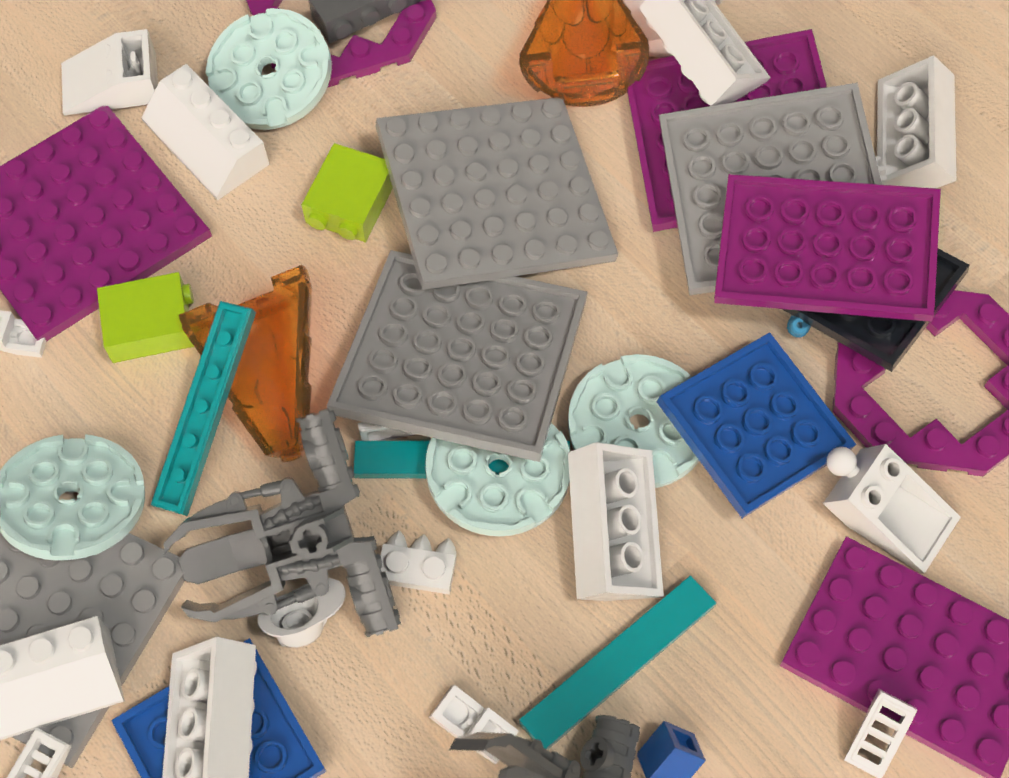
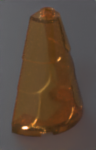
[519,0,649,107]
[179,265,312,462]

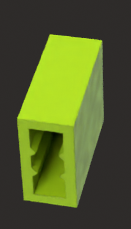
[301,143,393,242]
[97,272,198,363]

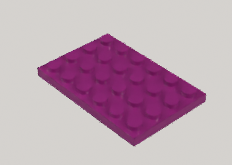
[714,174,941,322]
[780,536,1009,778]

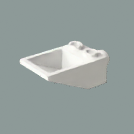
[823,444,961,574]

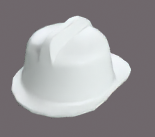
[258,578,346,648]

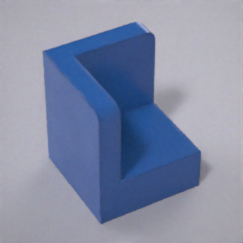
[637,721,706,778]

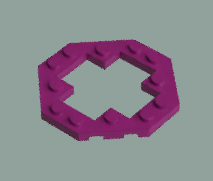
[246,0,437,88]
[832,290,1009,477]

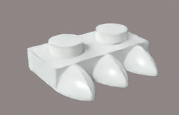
[381,530,457,595]

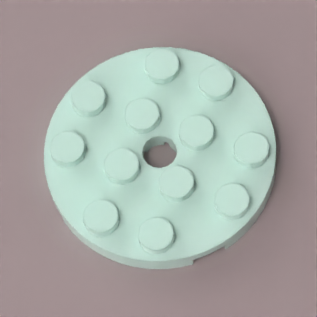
[206,8,332,130]
[568,354,699,488]
[426,423,570,536]
[0,434,145,561]

